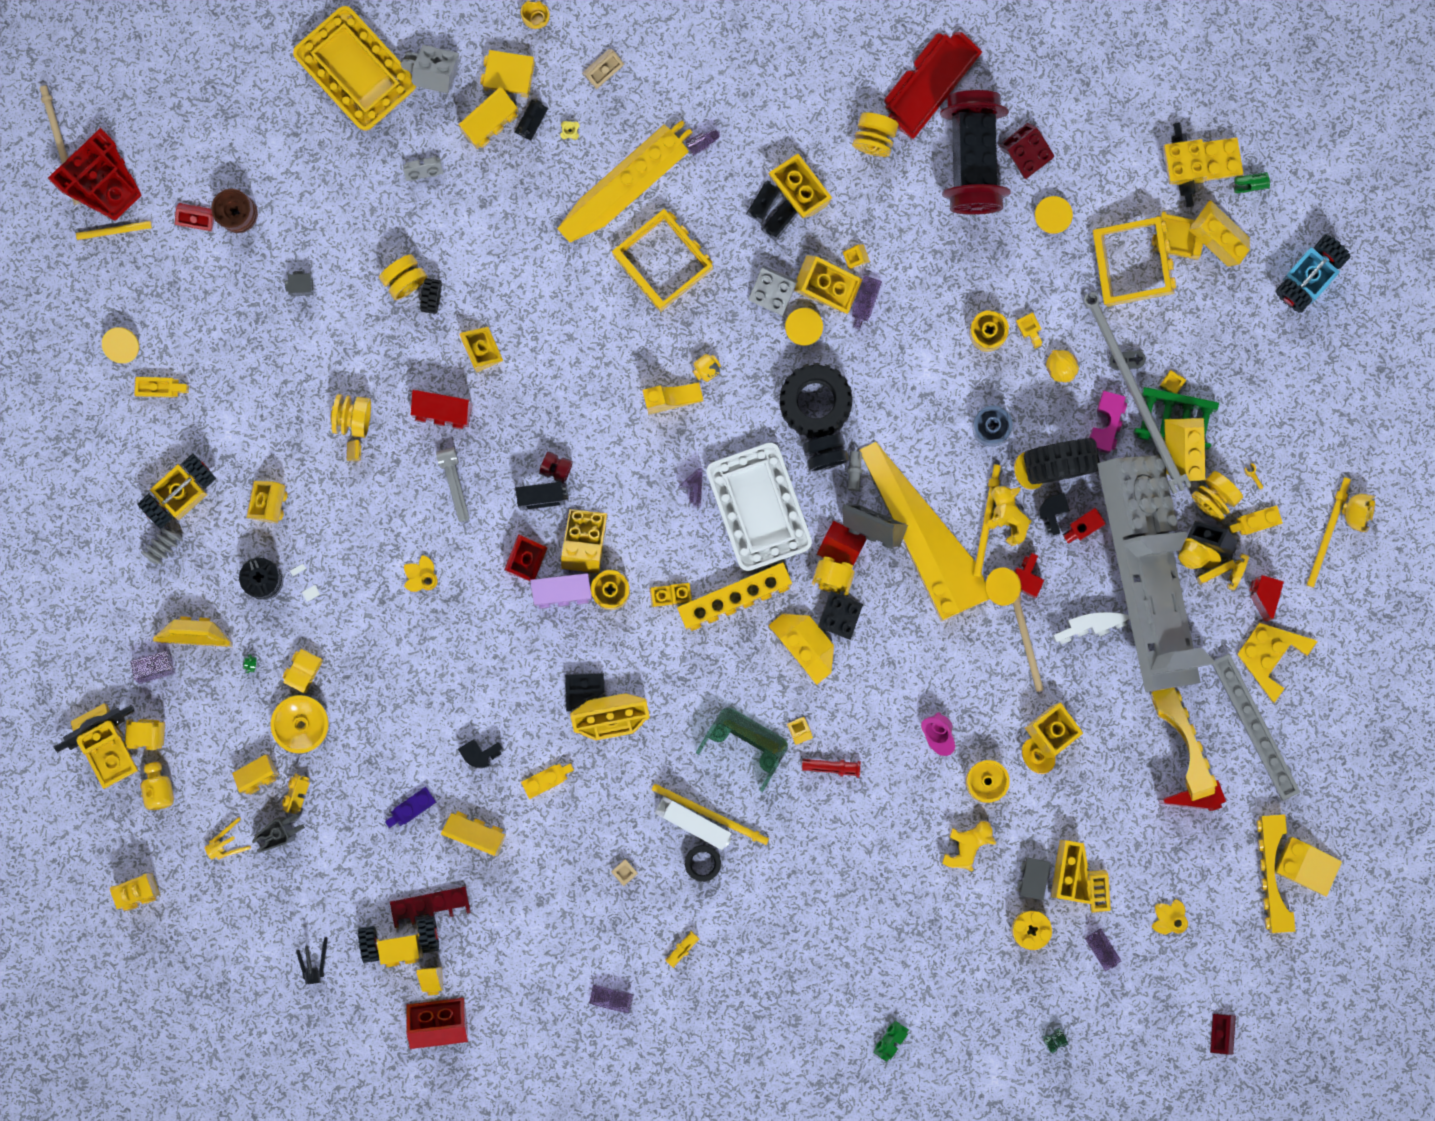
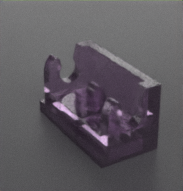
[130,651,176,684]

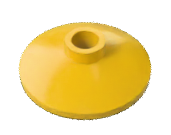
[1022,738,1056,774]

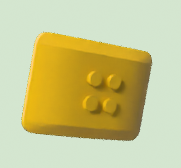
[293,6,417,131]

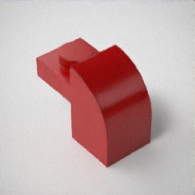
[1014,553,1045,599]

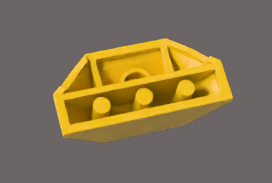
[768,614,834,685]
[153,616,233,647]
[570,693,650,741]

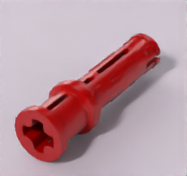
[802,758,861,778]

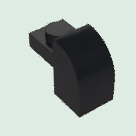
[1038,493,1070,537]
[458,739,504,769]

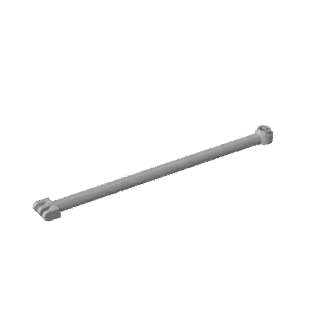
[1084,292,1191,494]

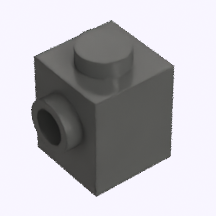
[285,271,314,297]

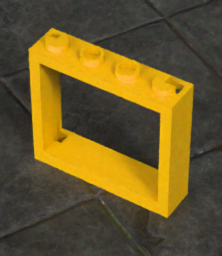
[612,209,713,313]
[1093,217,1177,307]

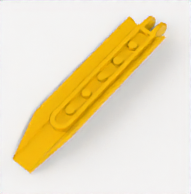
[557,120,693,243]

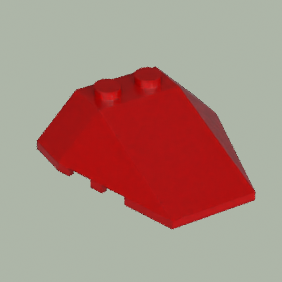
[48,128,142,221]

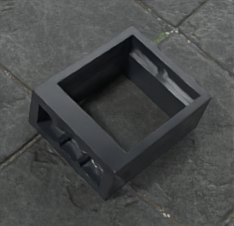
[515,481,569,511]

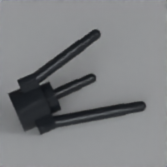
[296,937,328,984]

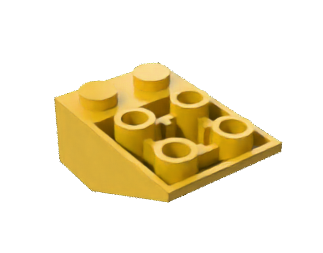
[561,509,607,573]

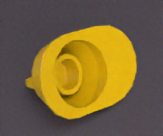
[1178,538,1221,569]

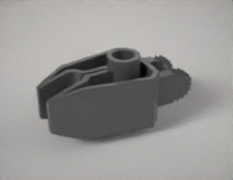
[252,814,305,852]

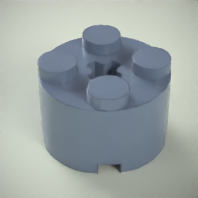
[972,405,1013,447]

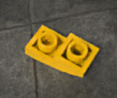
[649,583,692,607]

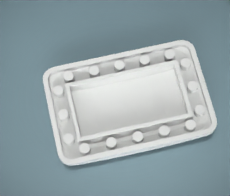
[706,443,812,571]

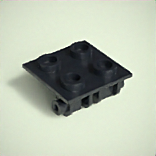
[818,591,863,640]

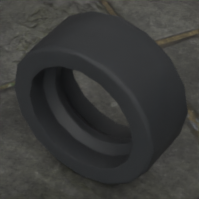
[684,845,721,882]

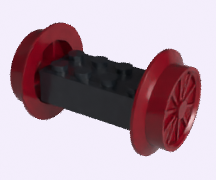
[940,90,1011,215]

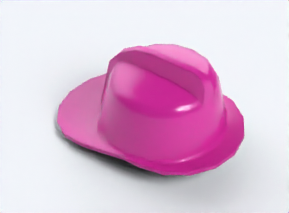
[921,712,956,756]

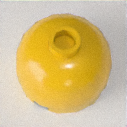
[1342,494,1375,533]

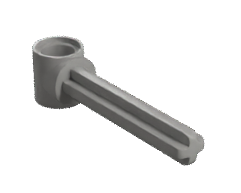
[436,447,469,522]

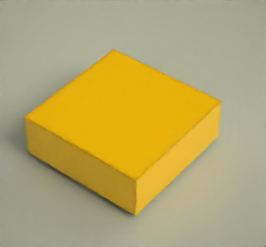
[1160,370,1186,394]

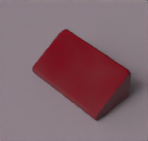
[1210,1014,1236,1055]

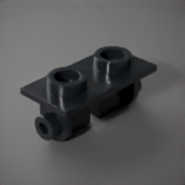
[514,100,548,141]

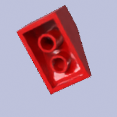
[1158,780,1226,811]

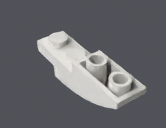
[1052,612,1130,645]

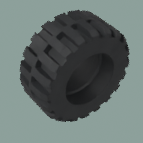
[780,363,853,438]
[1023,438,1100,484]

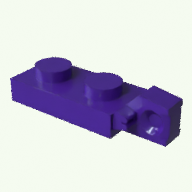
[385,787,437,828]

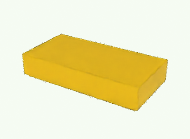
[1196,560,1236,585]

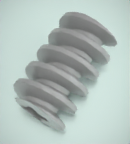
[141,525,183,565]

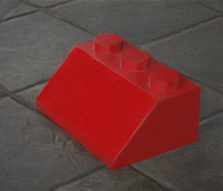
[410,390,473,430]
[406,998,468,1049]

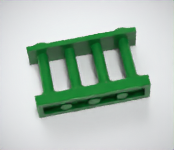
[1133,387,1219,450]

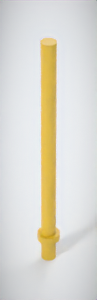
[651,783,769,845]

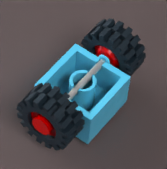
[1275,235,1351,313]

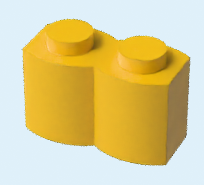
[282,649,323,694]

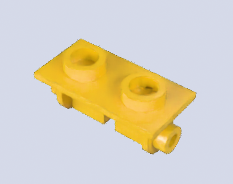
[282,773,310,814]

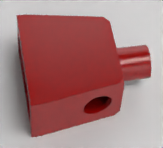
[1062,508,1107,544]

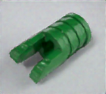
[1234,172,1270,194]

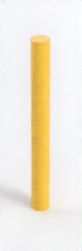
[76,221,152,240]

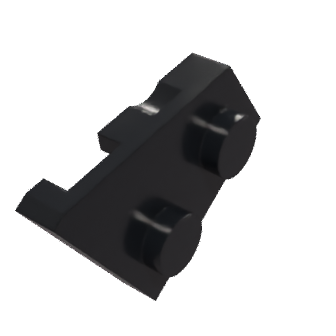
[565,673,605,712]

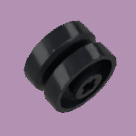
[802,434,849,472]

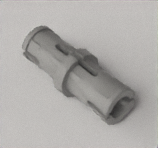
[847,451,862,491]

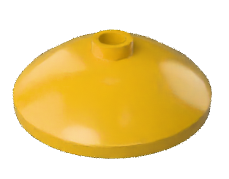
[270,695,329,753]

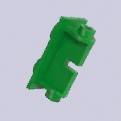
[873,1020,909,1062]

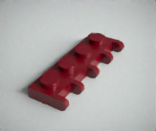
[390,886,471,928]

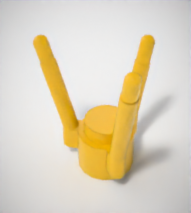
[204,817,251,860]

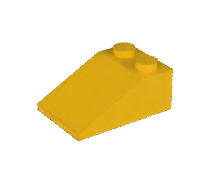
[794,255,863,314]
[1275,837,1342,897]

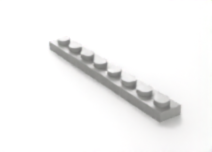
[1212,654,1300,801]

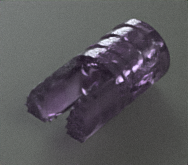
[685,129,721,156]

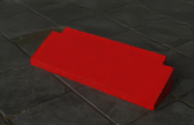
[884,32,982,139]

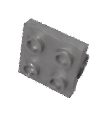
[748,265,798,316]

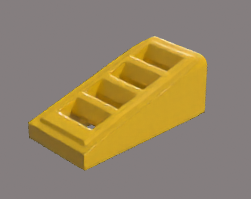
[1088,870,1111,913]

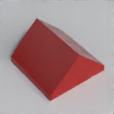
[816,520,867,566]
[504,534,548,582]

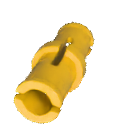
[665,931,700,968]

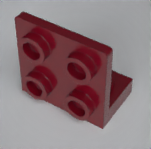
[998,123,1055,179]

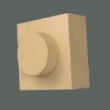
[611,859,638,886]

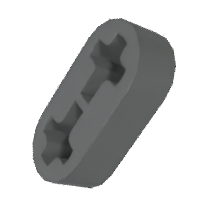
[1109,351,1146,371]

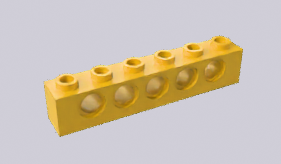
[677,562,792,631]

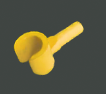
[1244,463,1263,489]

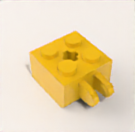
[110,873,161,911]

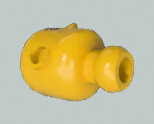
[140,762,174,810]

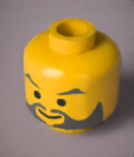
[692,354,722,382]

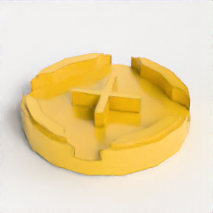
[1227,553,1249,591]

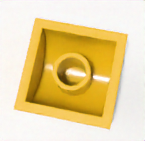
[246,481,288,524]

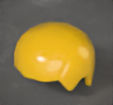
[520,0,550,29]

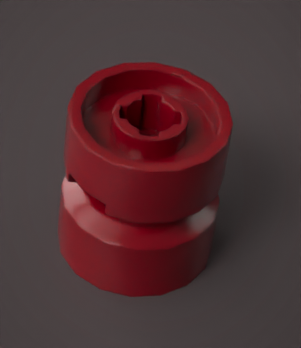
[539,451,573,484]

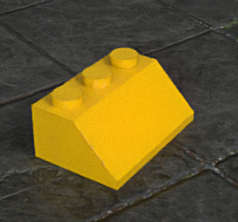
[458,86,519,149]
[768,154,832,219]
[1189,200,1250,267]
[1165,418,1205,481]
[441,811,506,856]

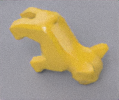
[986,486,1032,546]
[942,821,996,872]

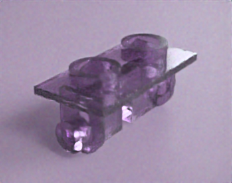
[1084,928,1122,972]

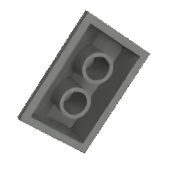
[842,504,908,549]

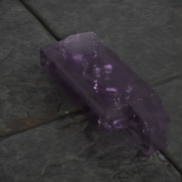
[852,275,882,330]

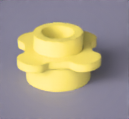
[560,121,580,140]

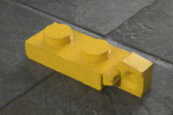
[134,377,189,398]
[1228,505,1283,536]
[521,763,574,799]

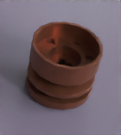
[211,188,258,233]

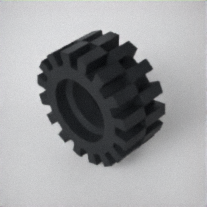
[420,278,442,314]

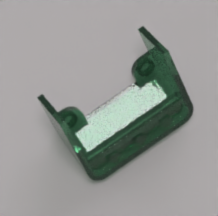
[696,707,788,793]

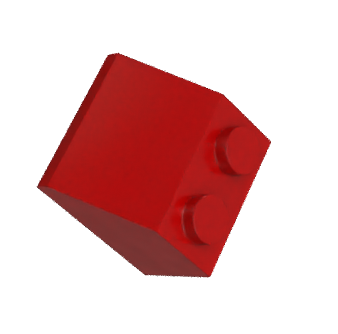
[1249,575,1284,621]

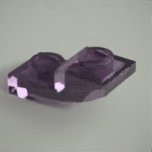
[589,984,634,1013]

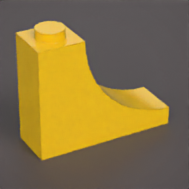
[642,382,704,415]

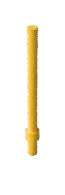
[973,464,1001,578]
[1307,477,1351,588]

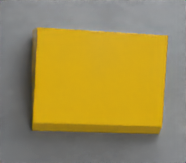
[459,327,503,373]

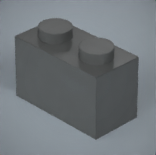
[1017,857,1051,900]

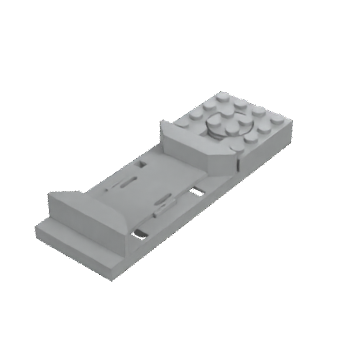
[1098,455,1215,692]

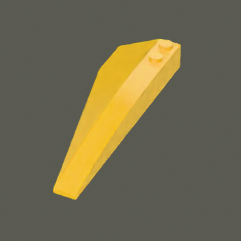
[859,442,990,622]

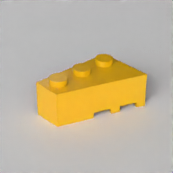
[1050,840,1094,905]

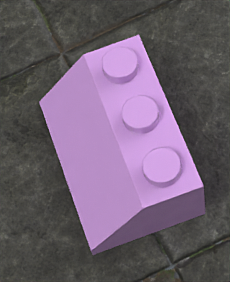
[530,574,593,609]

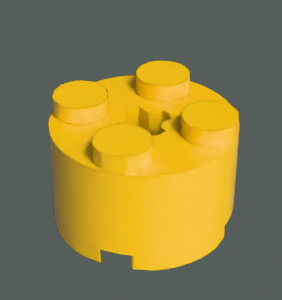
[969,310,1009,352]
[812,557,855,595]
[591,570,630,610]
[125,719,165,750]
[1011,911,1052,950]

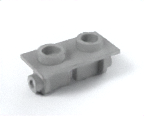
[403,156,443,181]

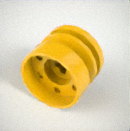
[852,112,899,157]
[331,394,371,438]
[1191,471,1243,522]

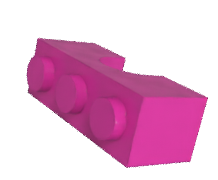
[1089,391,1127,454]

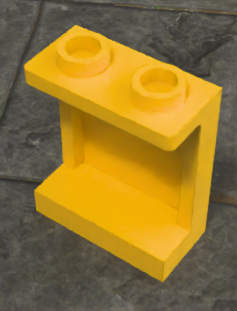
[480,50,535,98]
[1151,211,1203,260]

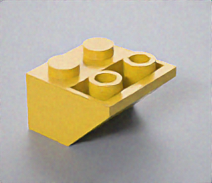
[232,754,280,795]

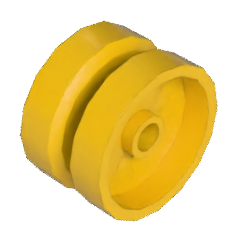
[378,254,428,301]
[965,760,1010,803]

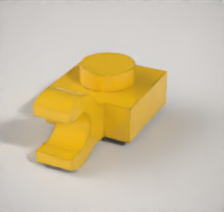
[1015,312,1042,349]

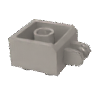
[400,45,459,94]

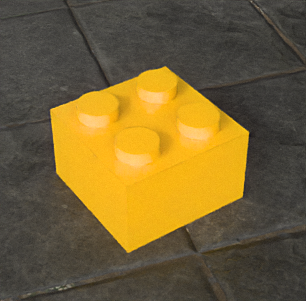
[1024,702,1083,759]

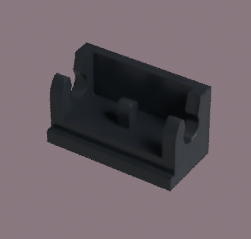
[746,180,782,224]
[761,200,798,242]

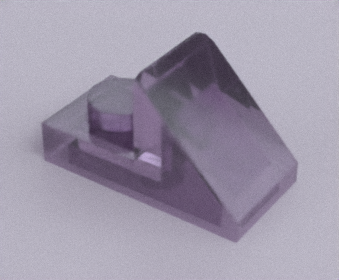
[679,468,703,508]

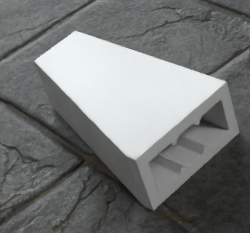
[655,797,731,850]

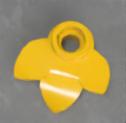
[404,555,438,592]
[1152,899,1188,935]

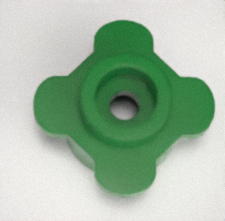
[243,654,257,674]

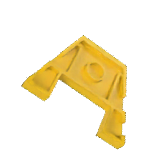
[1237,623,1318,703]

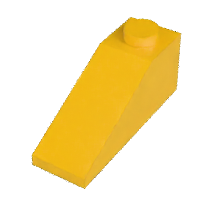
[416,967,444,996]

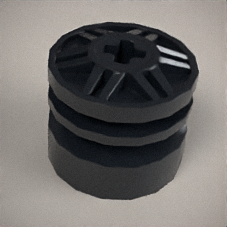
[239,557,284,600]

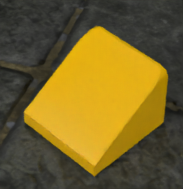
[843,244,870,269]
[346,440,361,461]
[787,717,813,745]

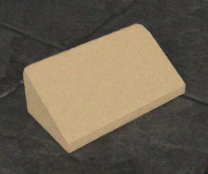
[582,49,625,89]

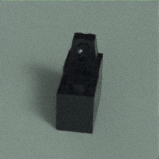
[1187,521,1238,559]

